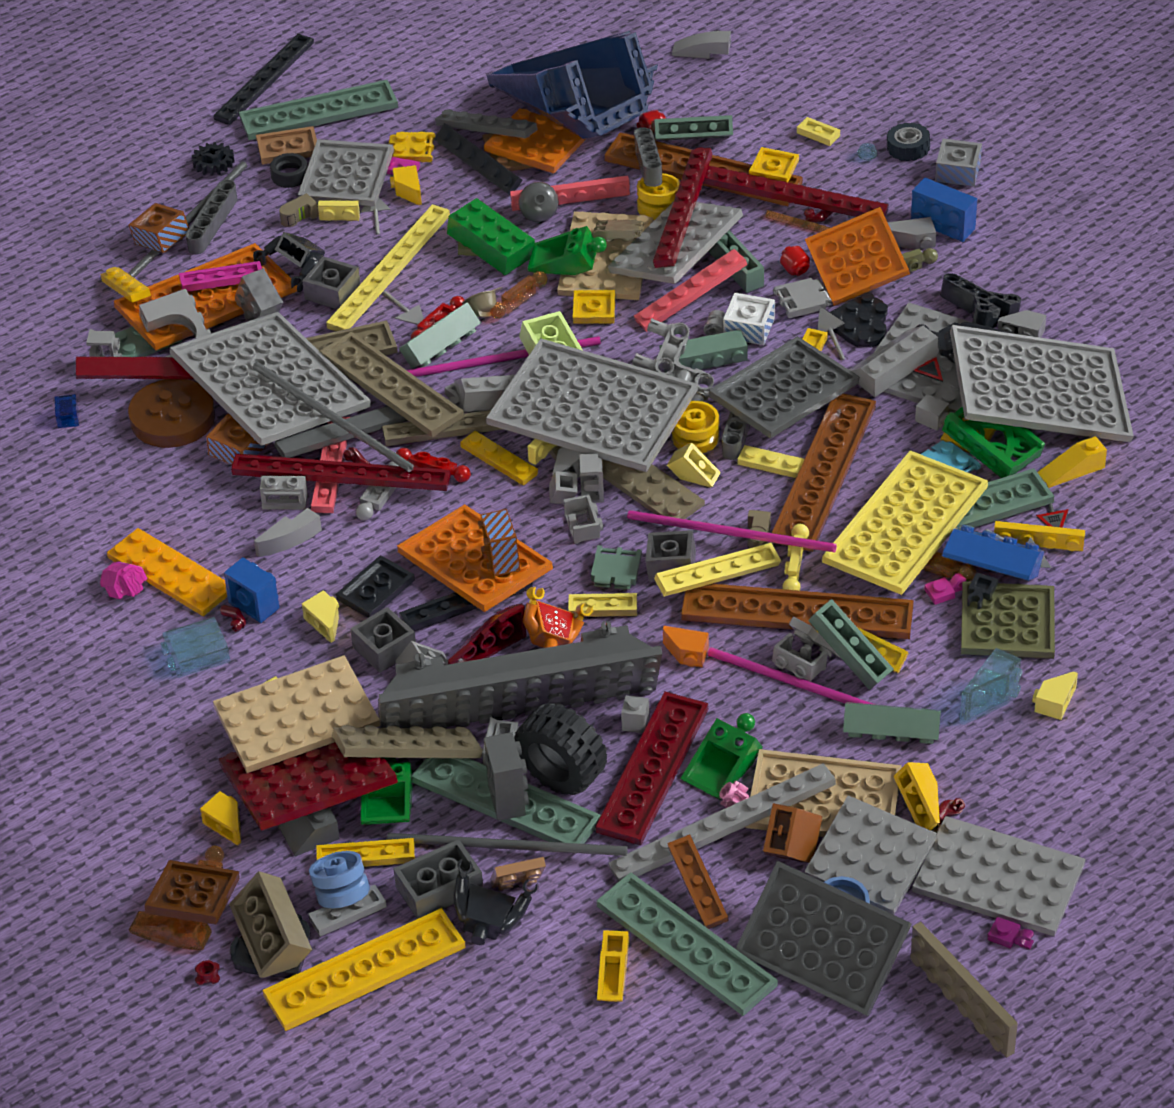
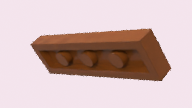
[667,834,729,929]

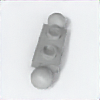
[356,461,399,521]

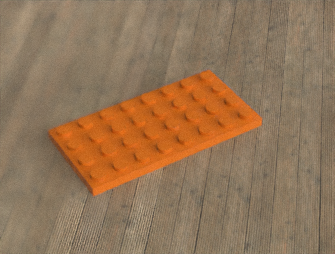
[114,243,298,351]

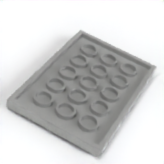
[608,201,743,284]
[912,816,1086,937]

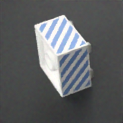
[723,293,775,345]

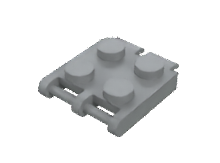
[773,278,832,318]

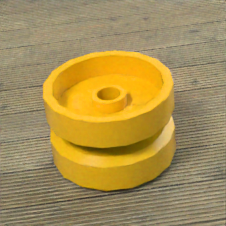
[637,174,680,220]
[672,401,719,453]

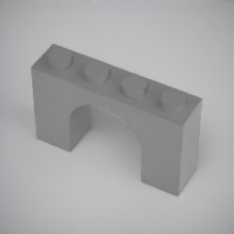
[139,289,211,357]

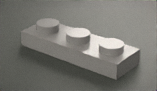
[308,885,387,937]

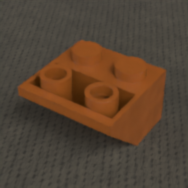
[763,803,823,863]

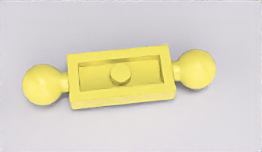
[782,524,809,591]

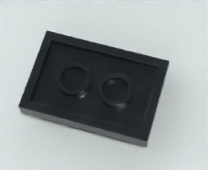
[336,555,415,618]

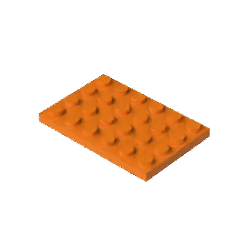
[397,504,553,612]

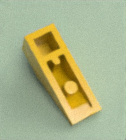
[1037,436,1107,488]
[893,762,940,831]

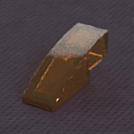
[129,911,212,950]

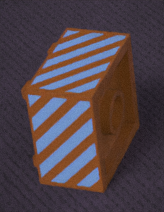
[128,203,189,253]
[206,413,268,465]
[478,509,521,577]

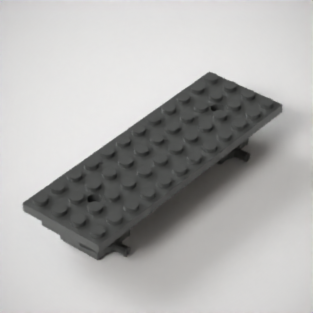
[378,621,662,729]

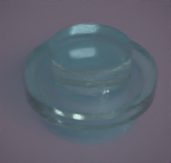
[857,143,877,160]

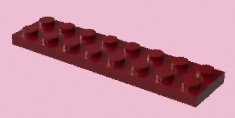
[596,691,709,846]

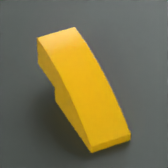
[597,930,629,1002]

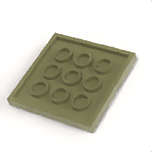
[961,582,1055,659]

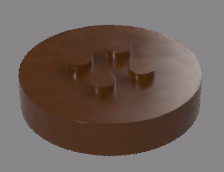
[128,379,215,448]

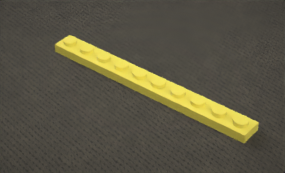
[326,204,450,331]

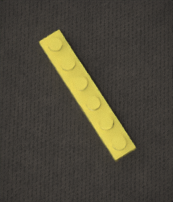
[654,543,781,597]

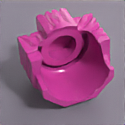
[100,562,147,599]

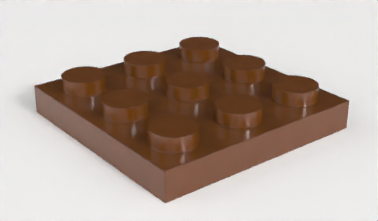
[144,860,240,924]

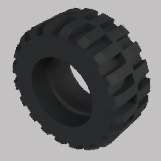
[514,703,607,795]

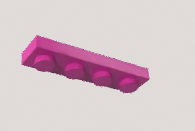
[179,261,262,291]

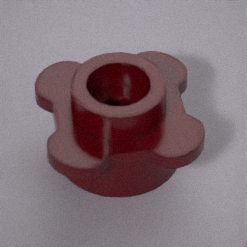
[195,960,220,985]

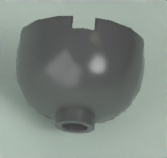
[518,182,559,222]

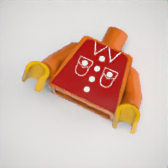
[523,587,593,648]

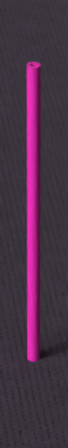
[407,336,601,377]
[627,510,837,553]
[708,647,876,705]

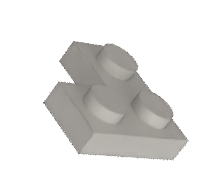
[789,617,840,657]

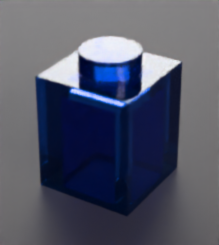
[54,394,79,429]

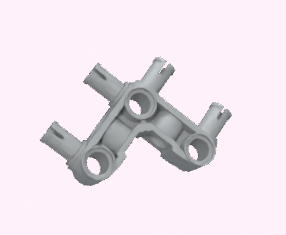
[632,318,714,402]

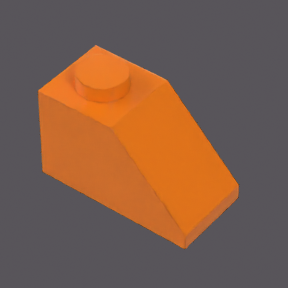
[663,626,709,668]

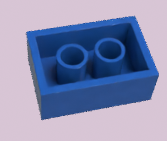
[911,178,977,242]

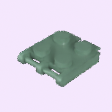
[591,545,642,590]

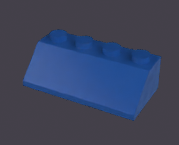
[942,525,1044,580]

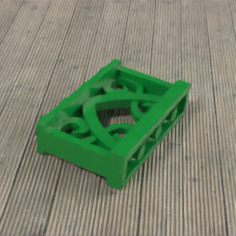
[942,407,1045,478]

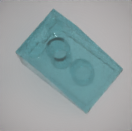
[960,648,1022,725]

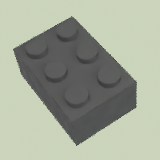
[484,732,529,821]
[393,839,483,919]

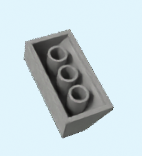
[849,326,938,397]
[454,375,515,412]

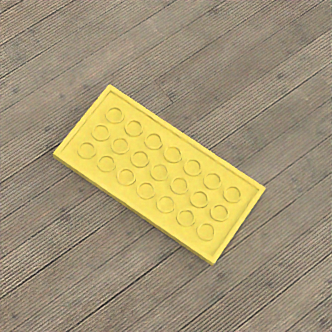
[822,451,988,595]

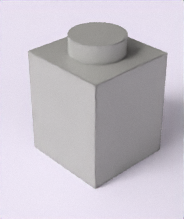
[915,394,950,431]
[549,471,577,505]
[621,695,649,733]

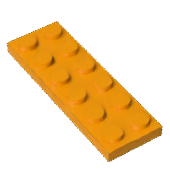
[107,528,227,617]

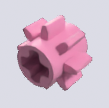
[719,781,749,808]

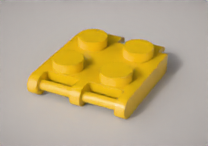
[388,132,436,162]

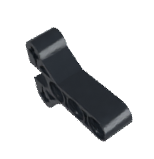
[940,273,1022,328]

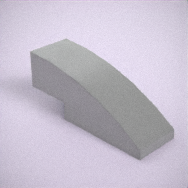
[672,31,731,59]
[254,508,322,557]

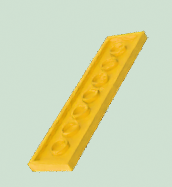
[263,908,466,1031]

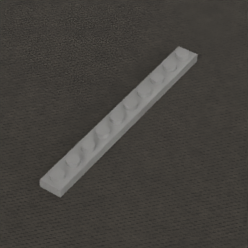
[608,763,836,882]

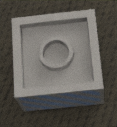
[935,139,982,187]

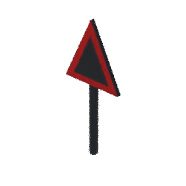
[913,357,943,382]

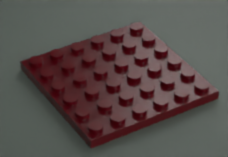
[218,742,398,831]

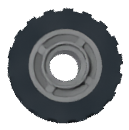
[887,122,930,161]

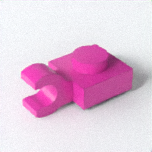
[925,573,966,605]

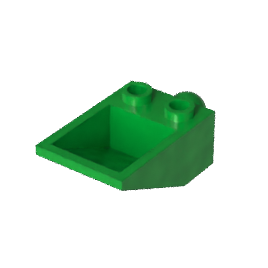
[528,226,607,275]
[680,713,763,800]
[361,757,412,825]

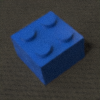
[224,557,280,623]

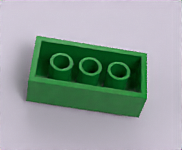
[447,198,535,275]

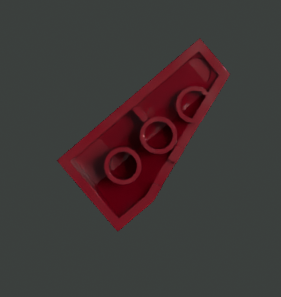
[448,603,527,665]

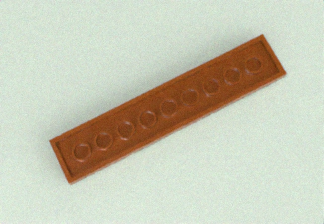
[604,132,803,207]
[772,394,876,552]
[681,584,914,639]

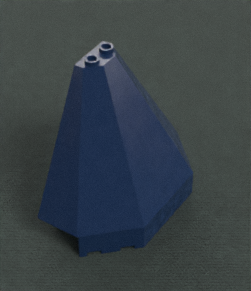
[486,30,658,139]

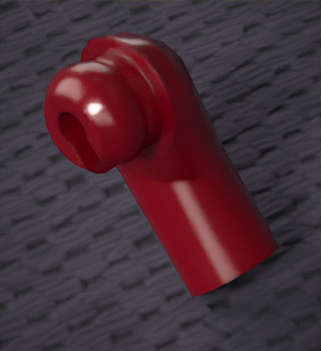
[804,208,833,223]
[343,447,371,464]
[220,605,246,632]
[939,798,965,824]

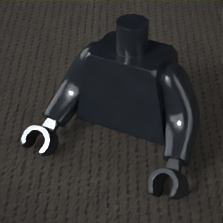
[253,232,325,293]
[454,859,539,945]

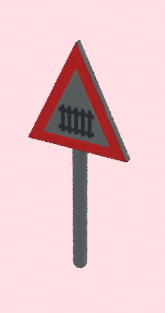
[1036,482,1069,528]

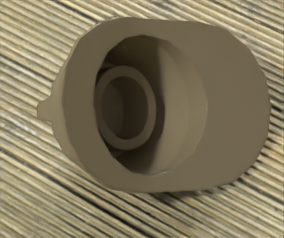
[462,287,503,317]

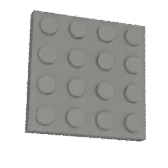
[298,139,394,206]
[805,795,937,915]

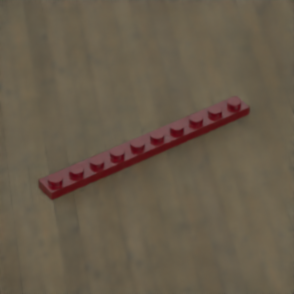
[653,147,713,268]
[703,166,889,217]
[231,454,451,491]

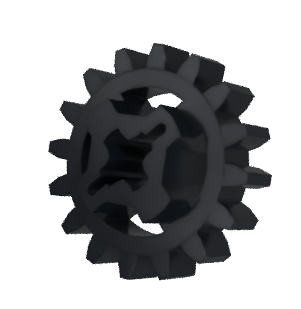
[192,142,235,176]

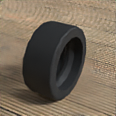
[270,153,308,188]

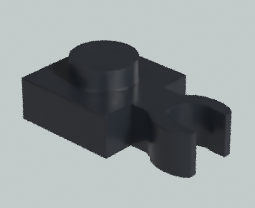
[967,573,998,610]

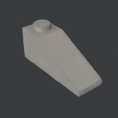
[887,217,936,250]

